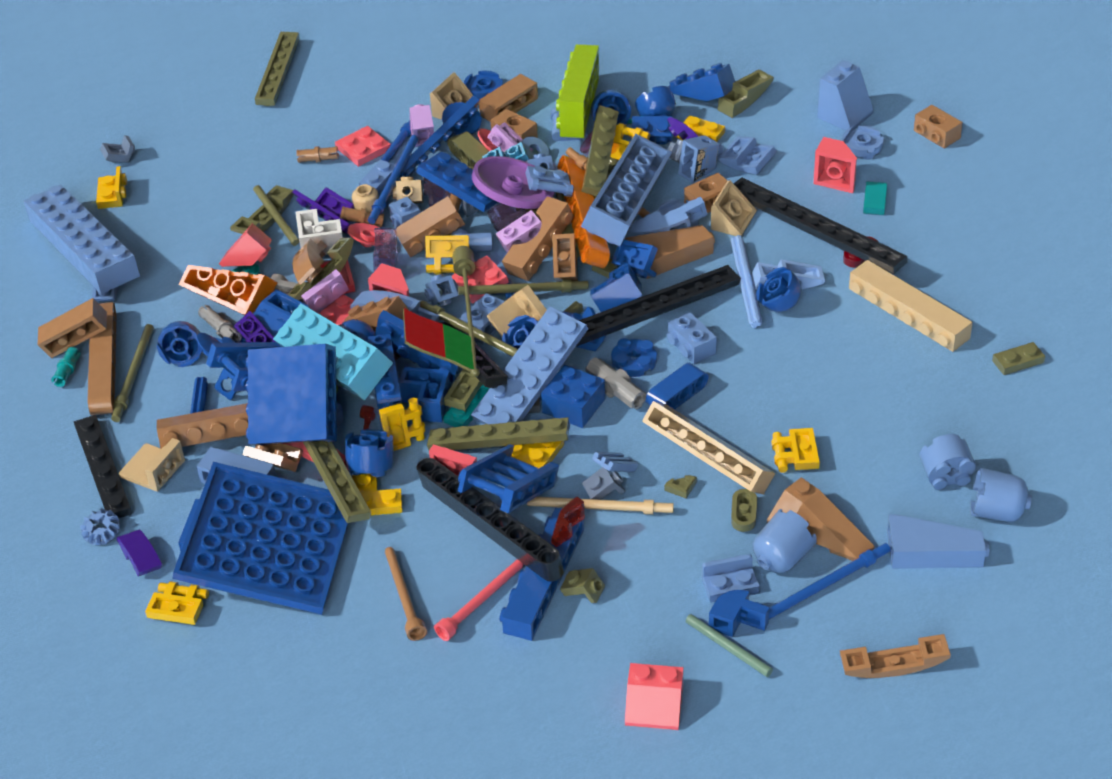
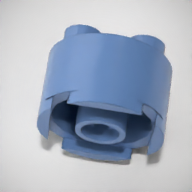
[919,434,976,490]

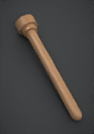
[385,547,427,641]

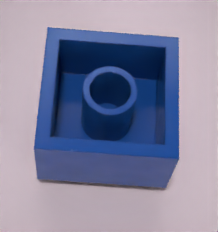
[541,365,605,428]

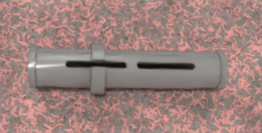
[198,305,242,343]

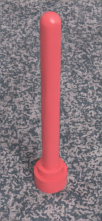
[434,559,524,641]

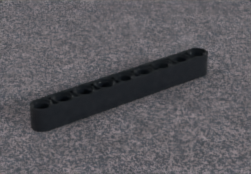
[416,458,564,581]

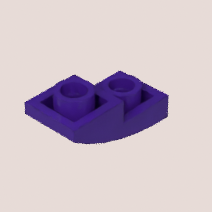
[667,117,699,140]
[234,311,276,342]
[117,529,162,577]

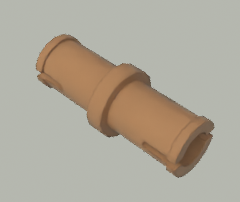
[297,146,339,163]
[340,206,384,227]

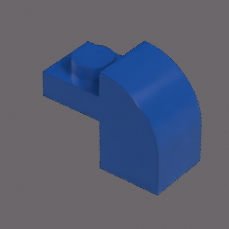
[709,590,769,637]

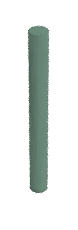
[686,614,773,677]

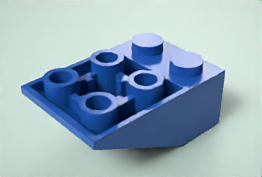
[667,63,735,101]
[235,289,310,343]

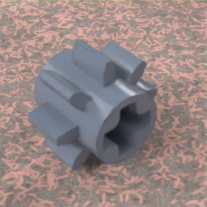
[667,139,683,163]

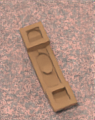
[840,634,951,678]

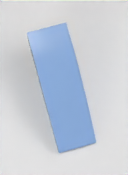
[751,259,825,290]

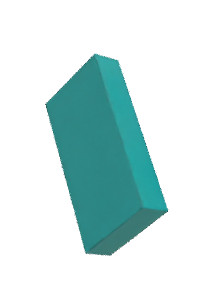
[863,181,887,215]

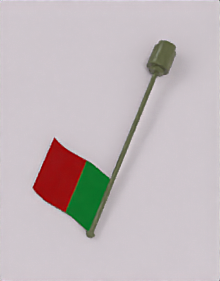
[403,246,480,377]

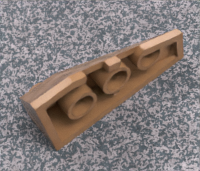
[767,477,875,561]

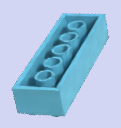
[273,303,393,400]

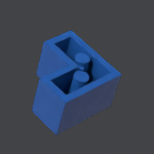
[590,262,642,312]
[399,367,451,423]

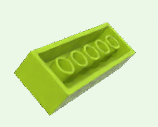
[556,44,599,138]

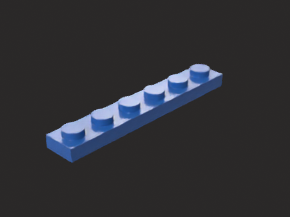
[399,95,480,181]

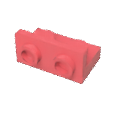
[429,444,477,476]

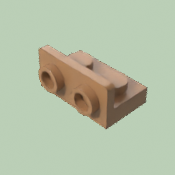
[242,443,303,472]

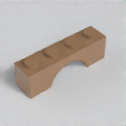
[502,196,574,281]

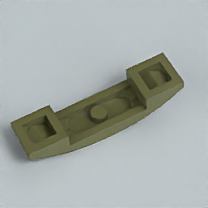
[230,185,294,234]
[287,237,354,300]

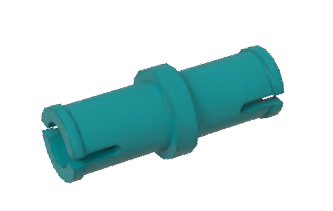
[51,347,81,387]

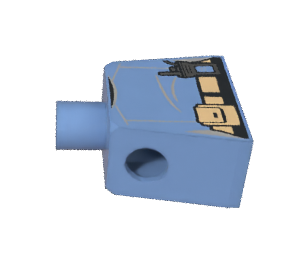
[678,135,723,183]

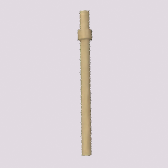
[527,497,674,515]

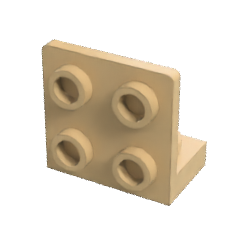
[487,285,547,336]
[119,438,185,492]

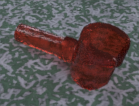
[360,405,376,430]

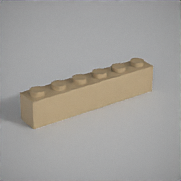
[849,260,973,352]
[642,401,775,495]

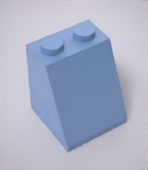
[817,60,873,130]

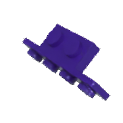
[292,187,354,235]

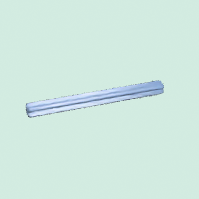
[731,235,762,328]

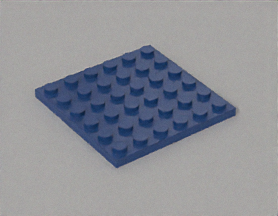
[172,462,348,615]

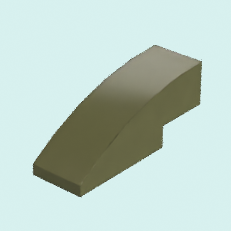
[718,69,774,118]

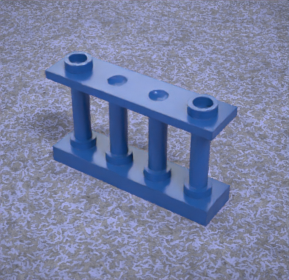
[367,334,401,431]
[206,342,281,391]
[458,444,559,514]

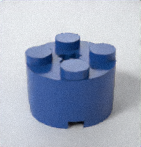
[345,429,393,477]

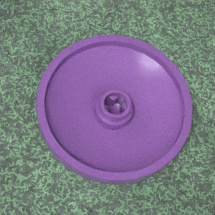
[472,156,555,209]

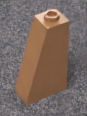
[625,225,715,279]

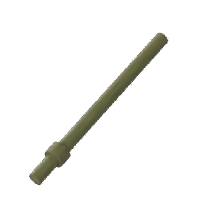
[458,279,588,295]
[420,300,518,357]
[111,324,154,422]

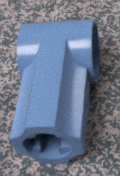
[451,229,493,252]

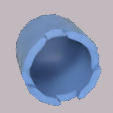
[970,468,1032,522]
[753,509,817,573]

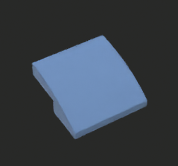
[718,136,776,174]

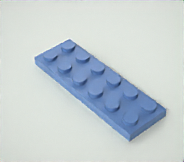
[471,306,588,424]

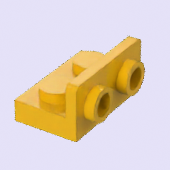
[96,166,127,209]

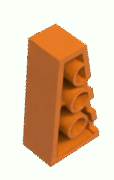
[179,265,278,316]

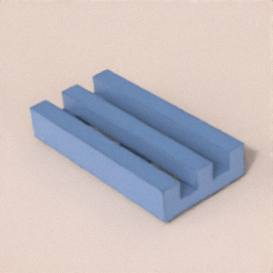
[592,452,639,472]

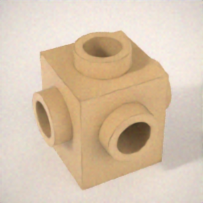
[392,177,423,203]

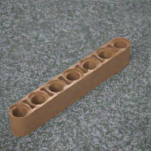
[88,302,117,416]

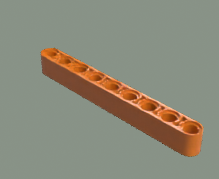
[557,155,610,269]

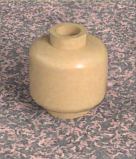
[352,184,379,212]

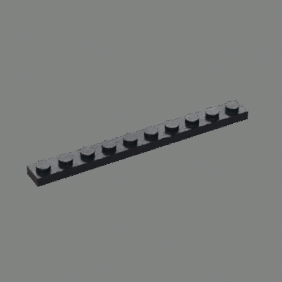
[733,177,908,274]
[576,265,741,347]

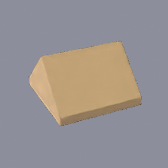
[430,72,473,120]
[711,180,757,236]

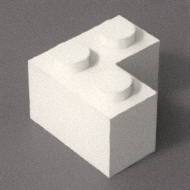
[296,209,343,255]

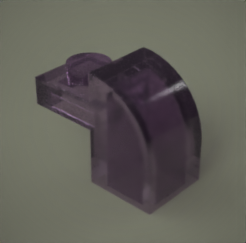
[487,203,527,232]
[373,228,398,271]

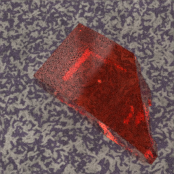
[551,496,585,547]

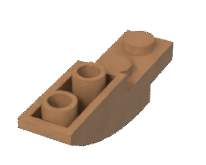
[292,238,327,285]

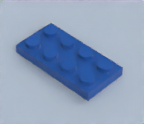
[416,151,498,212]
[375,310,460,383]

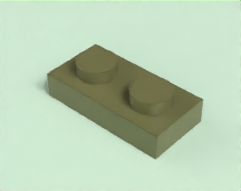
[992,342,1045,375]
[444,369,482,411]

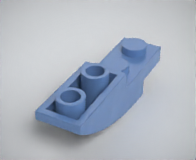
[624,197,708,240]
[350,290,439,322]

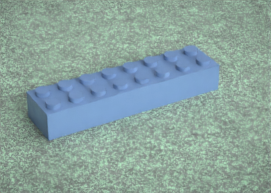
[581,133,672,246]
[23,185,140,294]

